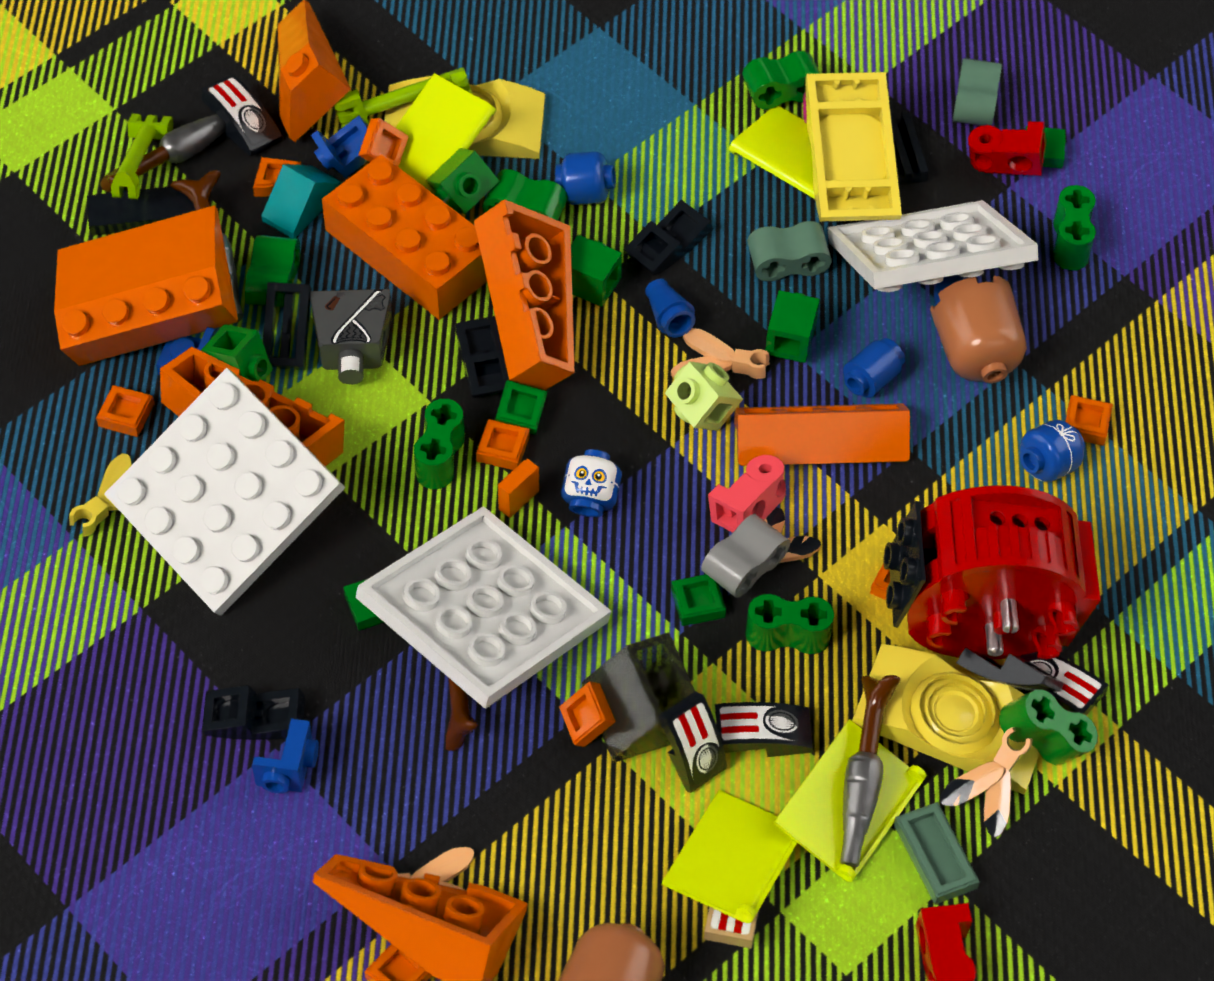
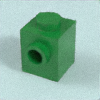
[426,148,499,214]
[571,234,622,307]
[765,290,820,363]
[201,324,273,382]

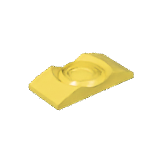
[805,72,902,222]
[384,76,545,159]
[852,644,1039,795]

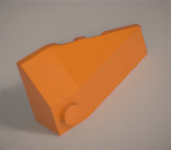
[277,0,351,142]
[313,854,528,981]

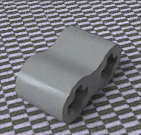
[701,513,790,598]

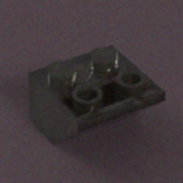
[582,632,695,763]

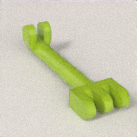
[334,67,472,128]
[111,114,173,199]

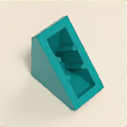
[261,164,342,238]

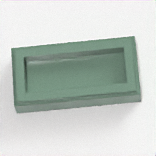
[894,802,980,905]

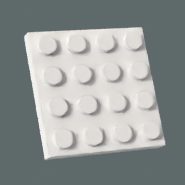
[828,200,1038,292]
[104,368,346,616]
[355,506,612,709]

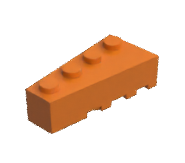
[474,199,575,391]
[160,347,345,466]

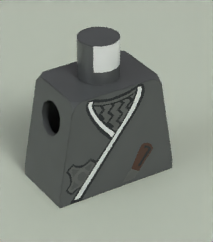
[310,289,392,385]

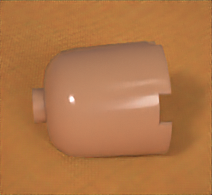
[930,276,1027,383]
[558,923,665,981]

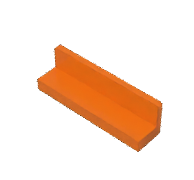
[734,403,910,466]

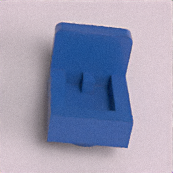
[311,115,368,178]
[252,719,319,793]

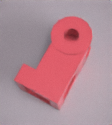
[708,455,786,533]

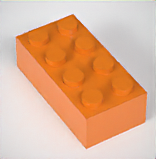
[322,154,487,320]

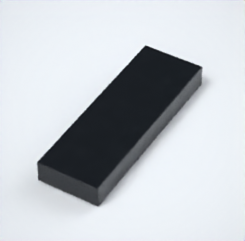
[87,186,212,236]

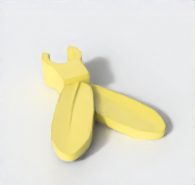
[69,454,132,537]

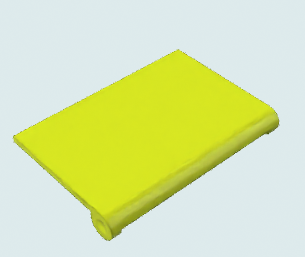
[395,73,497,193]
[729,106,815,199]
[773,719,927,882]
[661,790,797,923]

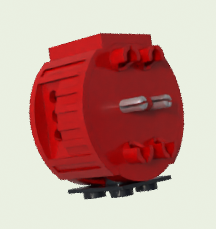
[883,485,1101,660]

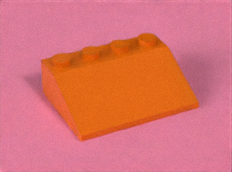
[54,205,238,366]

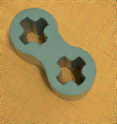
[952,58,1002,126]
[747,221,832,281]

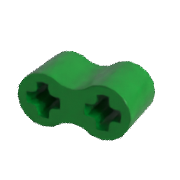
[742,51,820,109]
[482,169,568,220]
[1052,185,1096,271]
[245,235,300,308]
[414,399,465,489]
[745,594,834,654]
[999,689,1098,765]

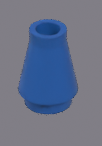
[645,279,695,337]

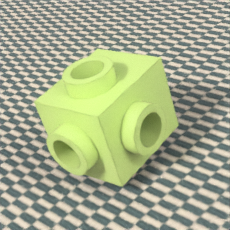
[665,361,743,431]

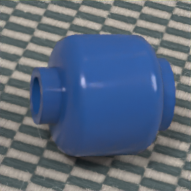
[555,151,616,205]

